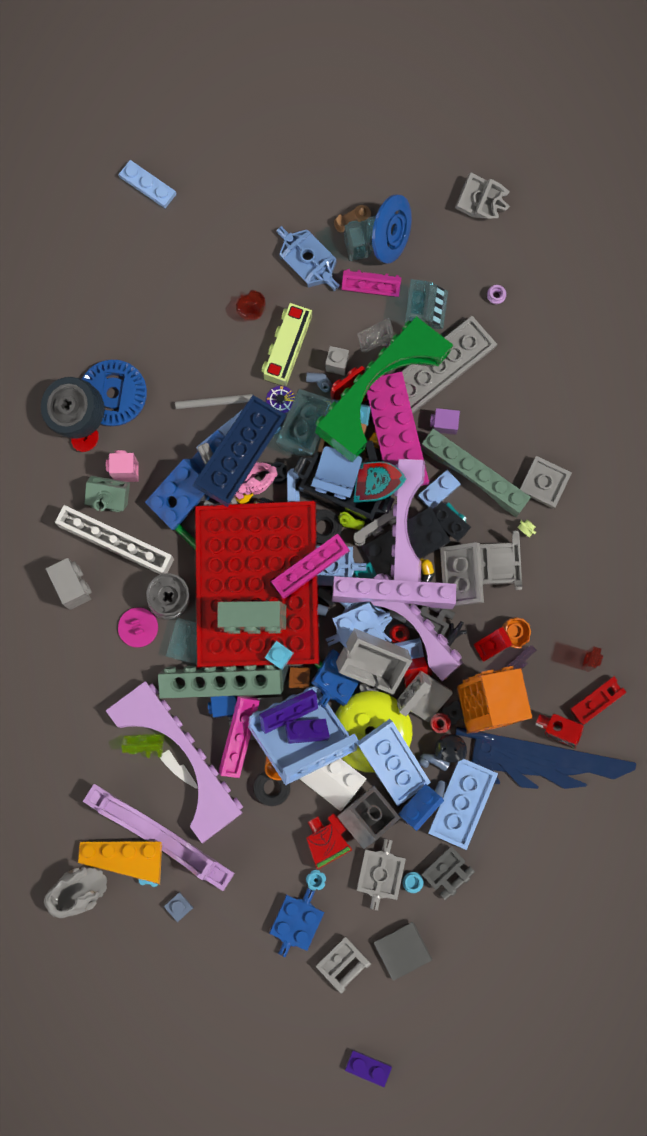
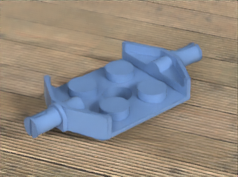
[276,226,340,291]

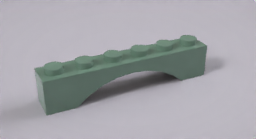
[421,429,531,518]

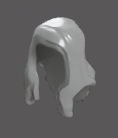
[44,867,108,918]

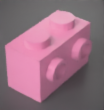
[106,450,139,482]

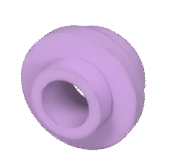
[487,285,506,304]

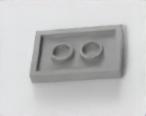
[440,542,484,607]

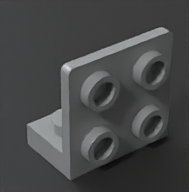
[397,671,452,722]

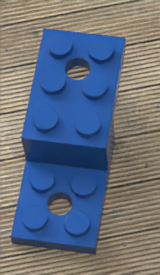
[145,430,225,530]

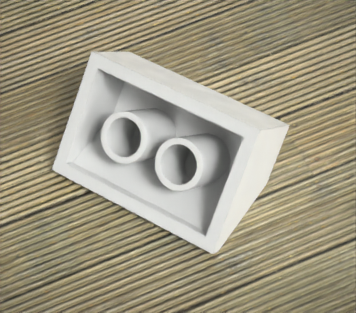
[300,758,366,811]

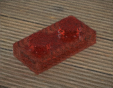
[581,646,603,672]

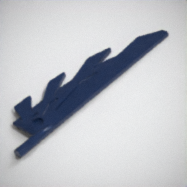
[455,727,636,789]

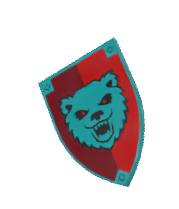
[354,461,406,503]

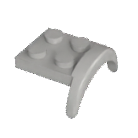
[480,531,522,590]

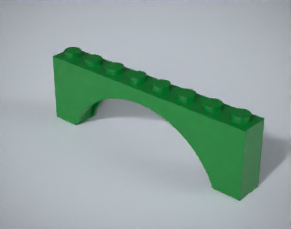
[315,316,453,463]

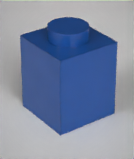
[208,696,237,718]

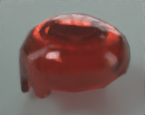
[236,290,266,321]

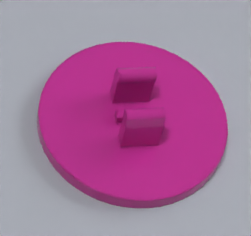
[118,608,158,648]

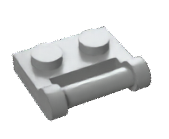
[316,936,371,994]

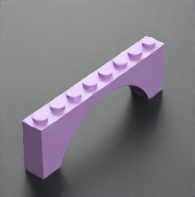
[106,681,243,843]

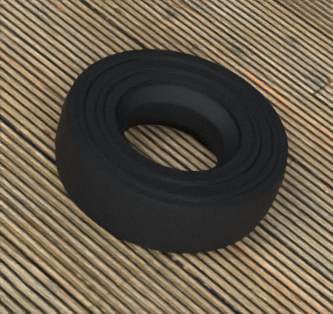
[316,509,342,545]
[254,771,290,806]

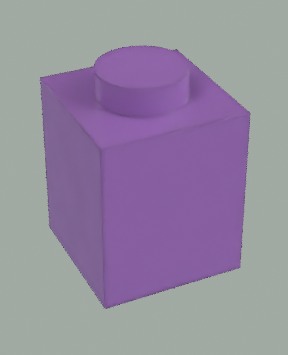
[430,408,460,435]

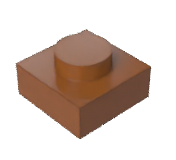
[289,667,310,689]

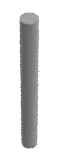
[175,394,253,409]

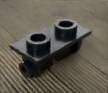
[434,501,471,542]

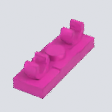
[342,269,402,297]

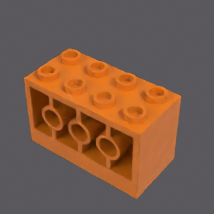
[457,666,532,734]

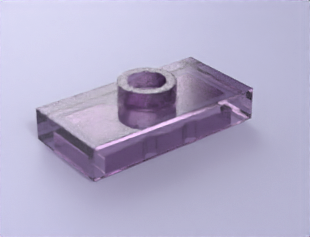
[507,645,537,670]

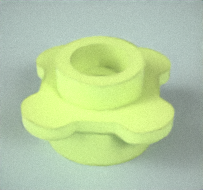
[518,520,536,537]

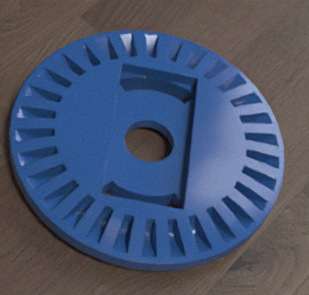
[372,194,412,264]
[82,360,147,426]

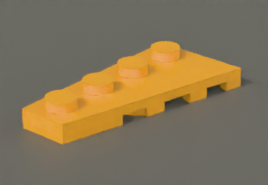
[78,842,162,885]

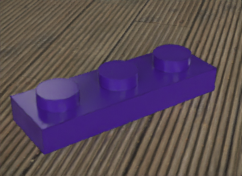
[259,689,318,734]

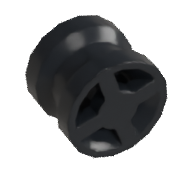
[268,462,288,484]

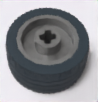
[41,377,105,439]

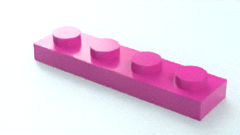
[271,534,350,599]
[218,696,260,778]

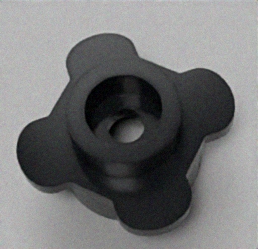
[442,701,464,725]

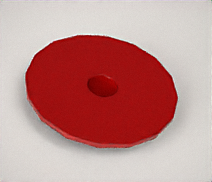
[71,430,99,452]

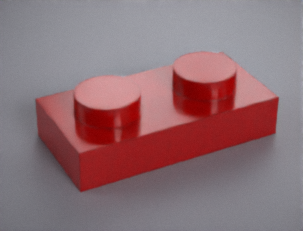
[473,627,513,662]

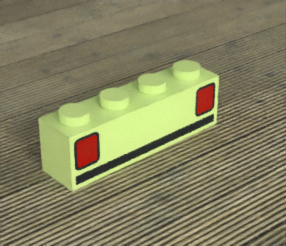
[262,303,312,387]

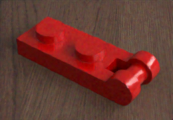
[569,676,626,725]

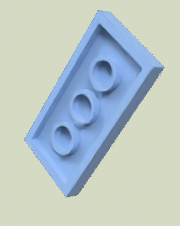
[356,719,431,806]
[428,759,498,850]

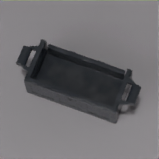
[293,452,395,524]

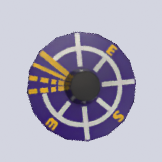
[266,386,295,413]

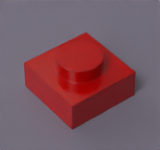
[328,813,347,835]

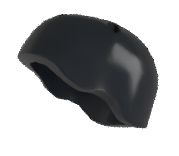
[435,734,467,762]

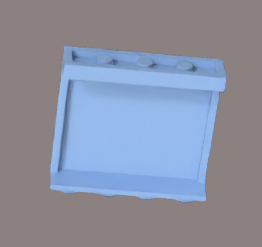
[248,686,359,785]

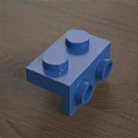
[398,784,444,831]

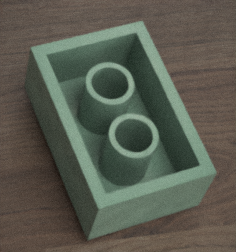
[218,601,286,634]

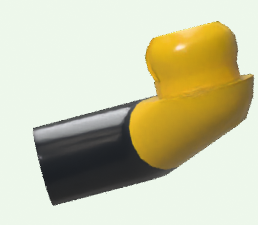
[420,559,435,582]

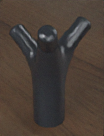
[446,621,467,647]

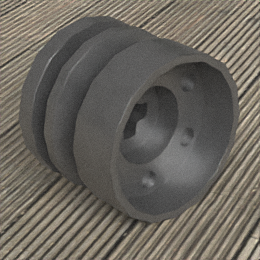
[146,573,189,620]

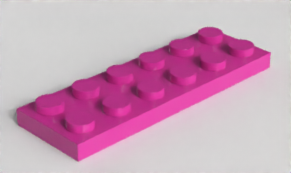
[366,372,429,486]

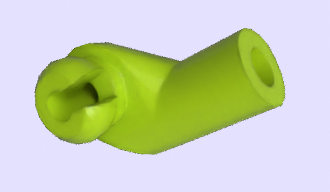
[338,512,365,530]

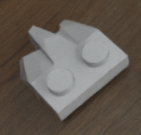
[455,173,510,219]

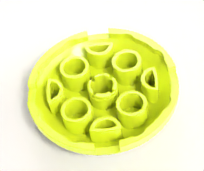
[335,691,413,773]

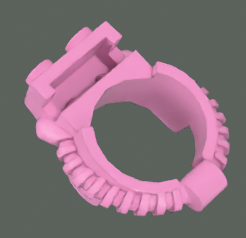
[235,462,277,499]

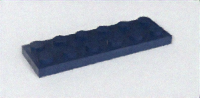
[193,395,286,507]

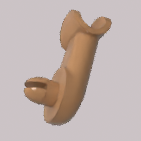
[334,205,371,233]

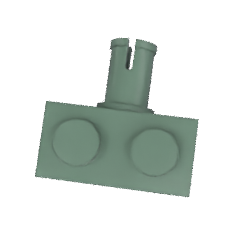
[84,476,130,512]

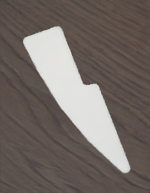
[159,750,198,789]

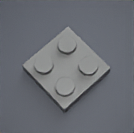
[520,456,572,509]

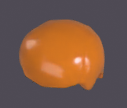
[502,617,531,649]

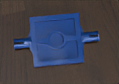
[311,649,360,708]
[269,888,325,957]

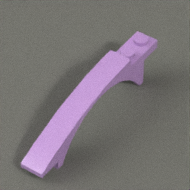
[83,784,235,891]

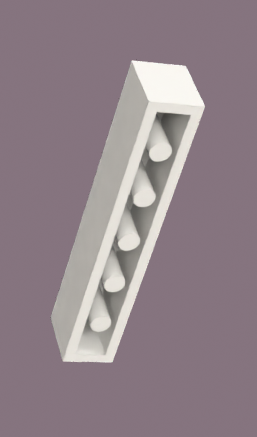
[55,505,174,574]

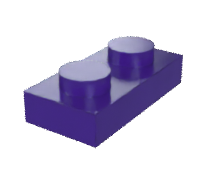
[285,719,330,744]
[345,1049,392,1087]

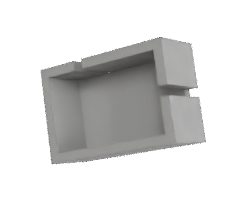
[336,628,412,694]

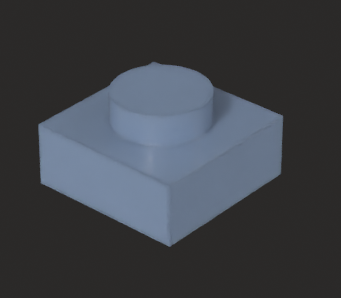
[164,892,194,922]

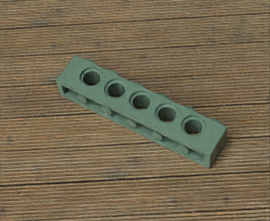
[158,665,283,698]

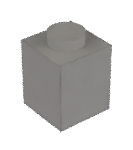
[326,346,349,376]

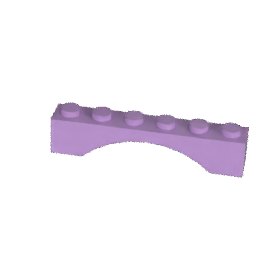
[391,459,425,582]
[371,573,464,681]
[332,576,456,609]

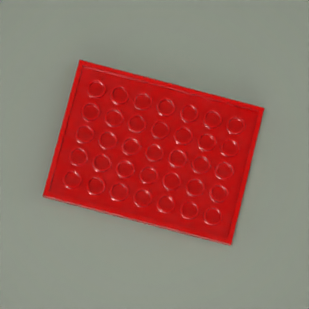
[195,501,319,667]

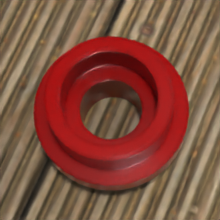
[389,624,409,643]
[430,713,451,734]

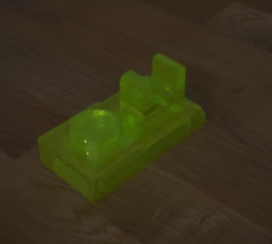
[121,734,164,758]

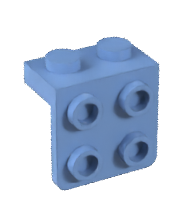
[311,446,362,499]

